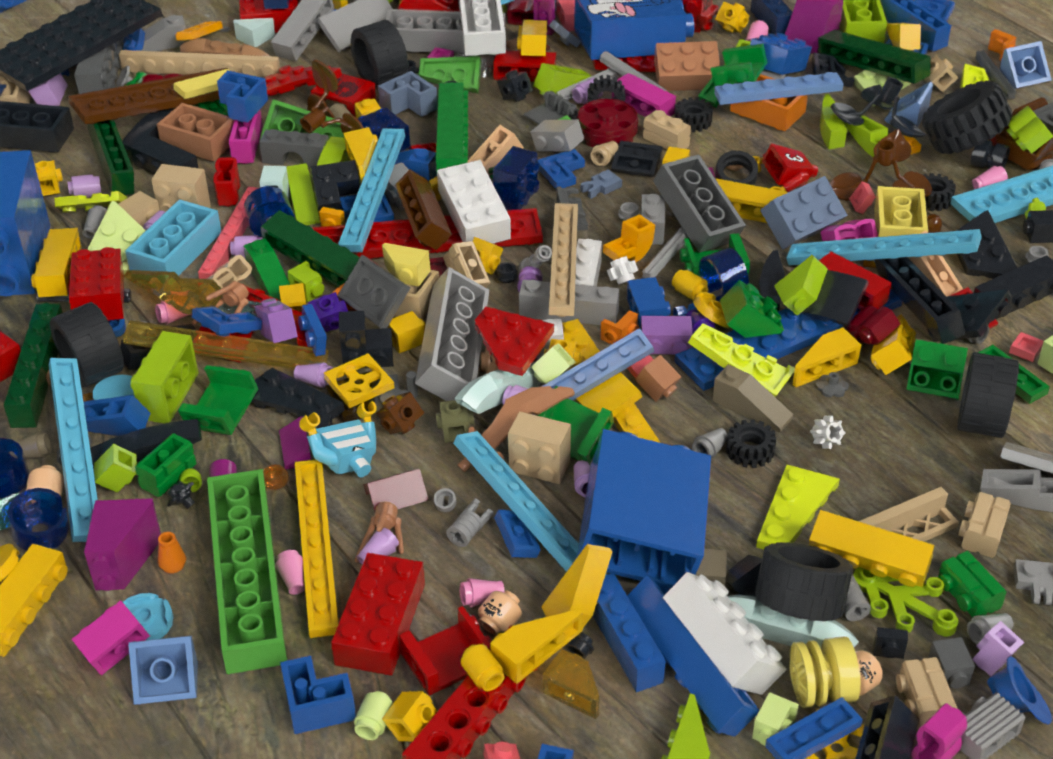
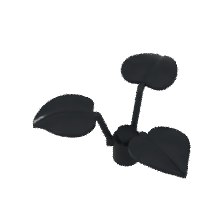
[830,77,927,137]

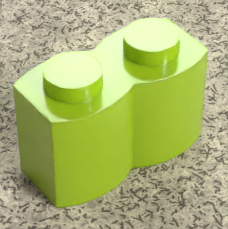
[1007,105,1053,154]

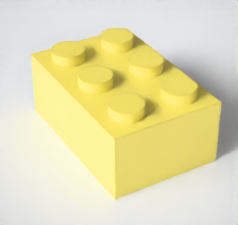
[874,186,928,237]

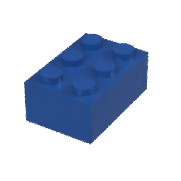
[750,33,812,75]

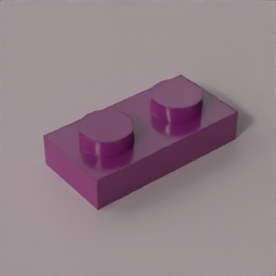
[534,0,555,36]

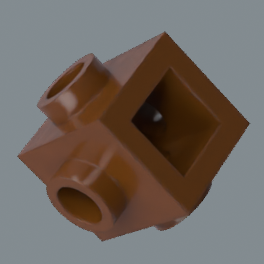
[376,392,424,434]

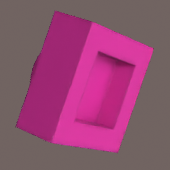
[427,47,454,58]

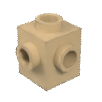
[924,55,958,92]

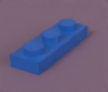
[765,697,863,759]

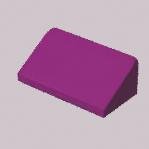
[279,416,311,470]

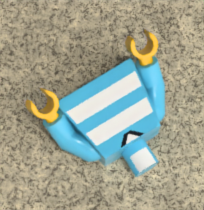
[299,401,376,477]

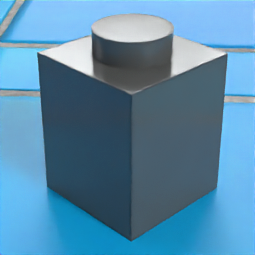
[928,637,975,689]

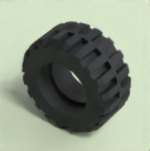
[922,81,1012,154]

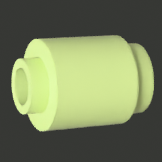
[354,691,393,740]

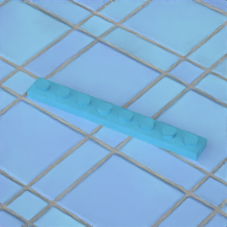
[338,129,405,252]
[786,229,981,265]
[49,358,98,542]
[453,431,606,576]

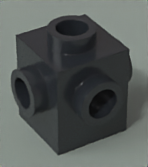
[496,70,533,102]

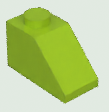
[774,255,828,315]

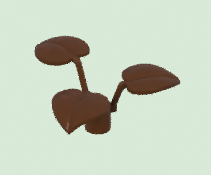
[300,59,364,133]
[830,129,932,201]

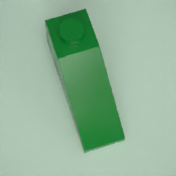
[243,238,290,301]

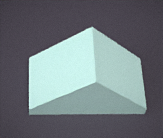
[234,18,275,47]

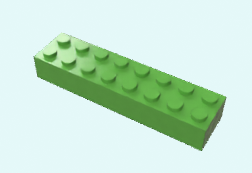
[207,469,287,674]

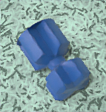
[673,303,697,316]

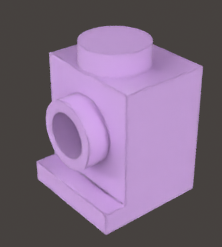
[972,621,1024,676]

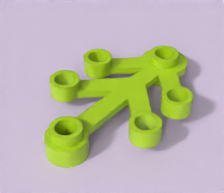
[853,567,958,637]

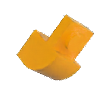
[603,214,655,263]

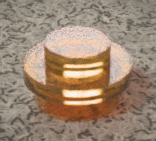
[263,464,289,490]

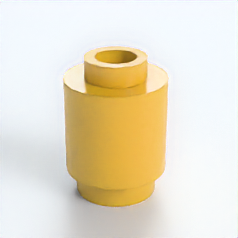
[672,270,708,300]
[461,644,504,691]

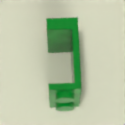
[710,44,768,87]
[680,233,750,284]
[178,365,258,435]
[536,386,614,465]

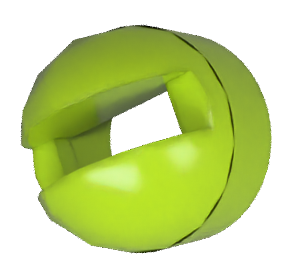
[179,468,202,492]

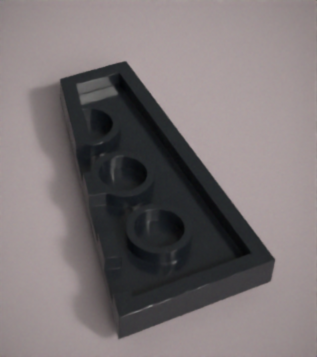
[251,367,345,420]

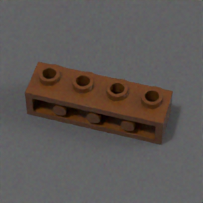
[395,169,452,250]

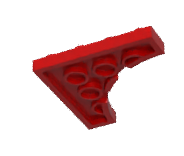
[265,65,342,96]

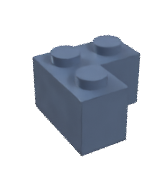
[378,71,438,117]

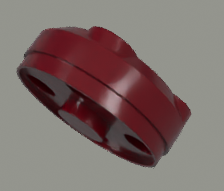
[577,99,638,147]

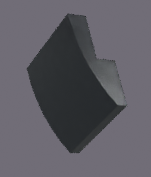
[611,140,663,177]
[803,270,868,327]

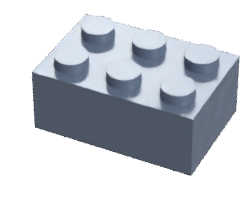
[760,176,848,250]

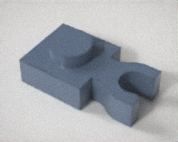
[549,20,581,48]
[580,170,622,199]

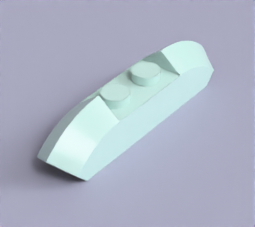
[454,361,541,414]
[728,595,859,648]

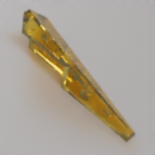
[124,270,223,315]

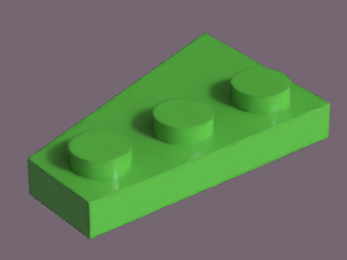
[419,56,481,94]

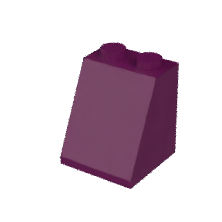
[785,0,844,54]
[84,498,161,591]

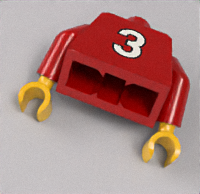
[752,143,818,193]

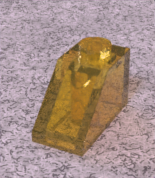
[543,649,600,719]

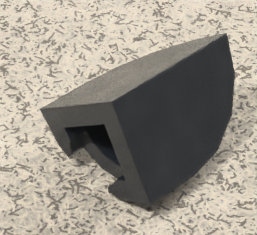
[726,555,762,597]

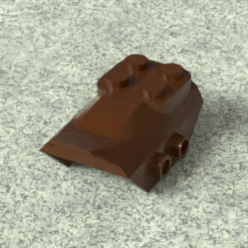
[996,97,1053,170]

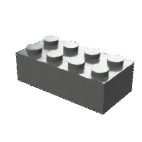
[653,154,746,253]

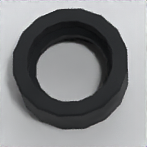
[715,150,758,185]

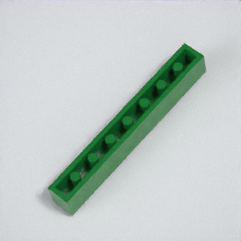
[436,82,468,179]

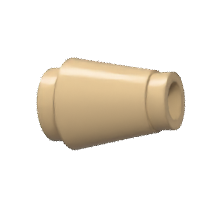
[591,141,619,166]

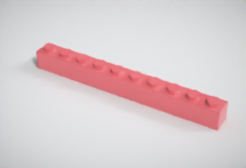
[198,187,262,284]

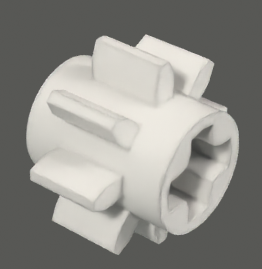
[607,256,638,285]
[810,416,845,449]

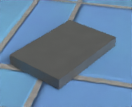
[338,255,411,329]

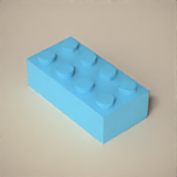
[125,199,222,285]

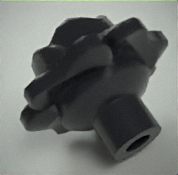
[167,481,195,509]

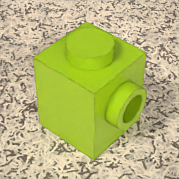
[94,444,137,493]

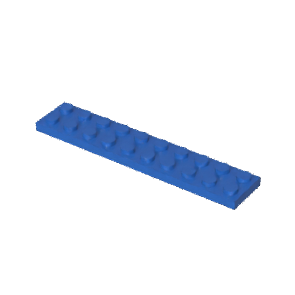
[675,288,902,391]

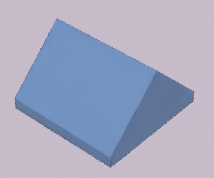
[1000,41,1051,89]
[884,82,933,127]
[128,636,198,705]

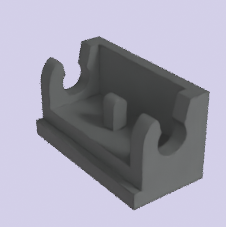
[556,186,588,231]

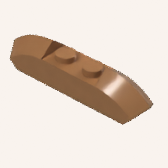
[180,39,270,56]

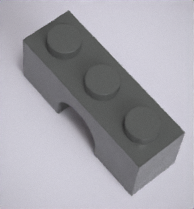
[259,129,329,167]

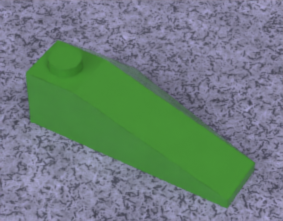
[260,99,344,139]

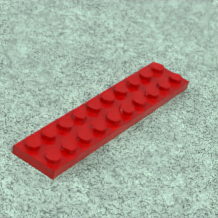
[313,208,543,259]

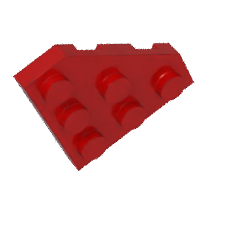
[475,306,554,376]

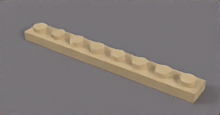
[119,50,280,78]
[549,203,578,317]

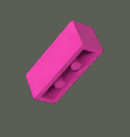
[612,73,676,117]
[229,110,263,164]

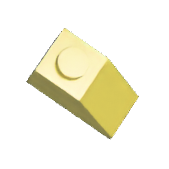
[382,243,431,287]

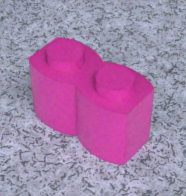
[820,219,878,242]
[912,703,967,759]

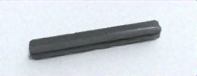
[975,50,1017,100]

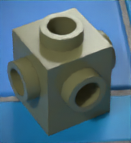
[436,400,474,443]

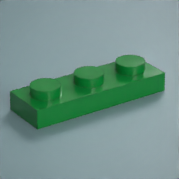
[977,344,1050,404]

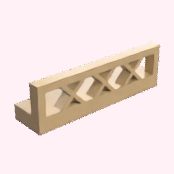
[859,487,959,542]

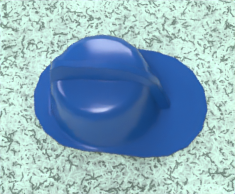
[987,656,1052,725]

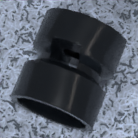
[970,140,1010,169]

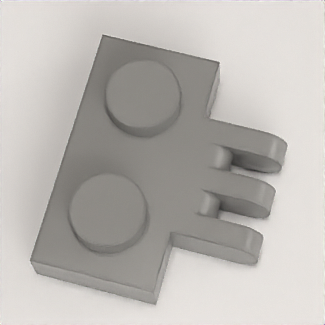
[1013,559,1053,605]

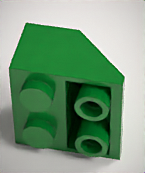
[720,280,784,338]
[906,339,968,399]

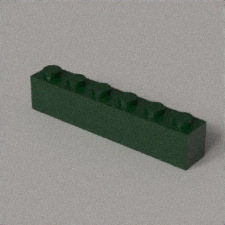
[818,30,931,84]
[87,120,134,196]
[261,210,360,287]
[3,303,63,428]

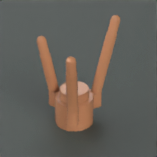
[192,281,249,325]
[354,501,404,563]

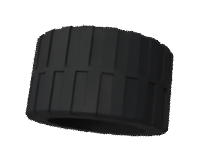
[350,20,408,88]
[50,302,124,388]
[957,352,1019,438]
[755,542,853,621]

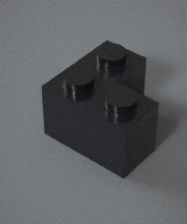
[310,160,359,219]
[339,310,394,369]

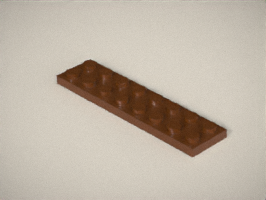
[69,68,228,124]

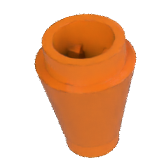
[158,532,186,573]

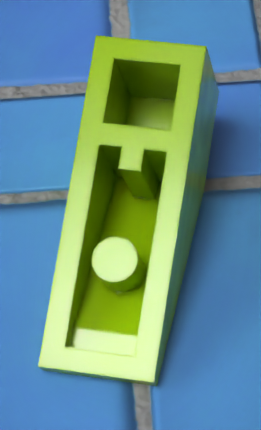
[533,63,592,95]

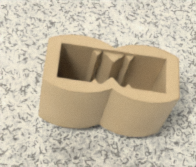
[198,255,252,303]

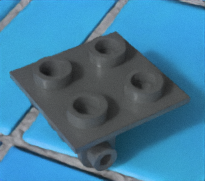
[523,91,578,125]

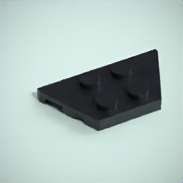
[956,210,1018,279]
[927,289,1012,342]

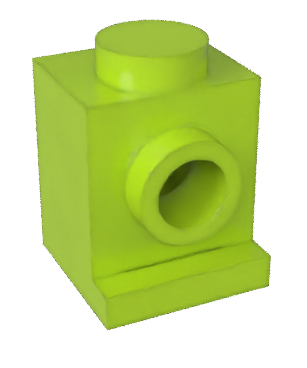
[287,261,325,303]

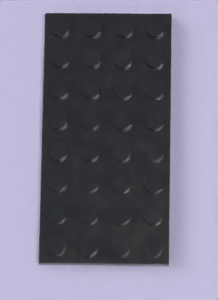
[0,0,163,91]

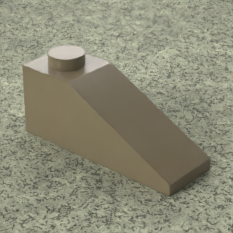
[713,364,794,433]

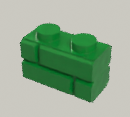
[135,434,197,497]
[938,551,1007,617]

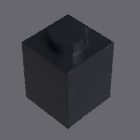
[1023,210,1053,243]

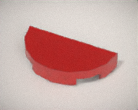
[699,4,719,31]

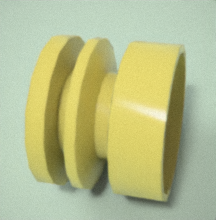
[790,636,860,708]

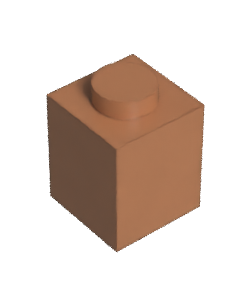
[635,355,681,402]

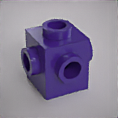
[308,292,348,332]

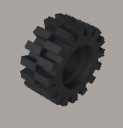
[588,75,625,102]
[674,97,713,132]
[923,173,956,211]
[726,419,776,468]

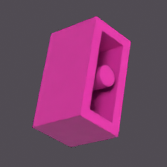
[71,600,150,676]

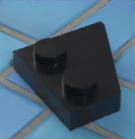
[811,52,855,87]

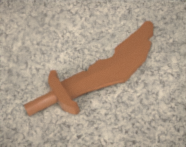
[458,386,575,472]

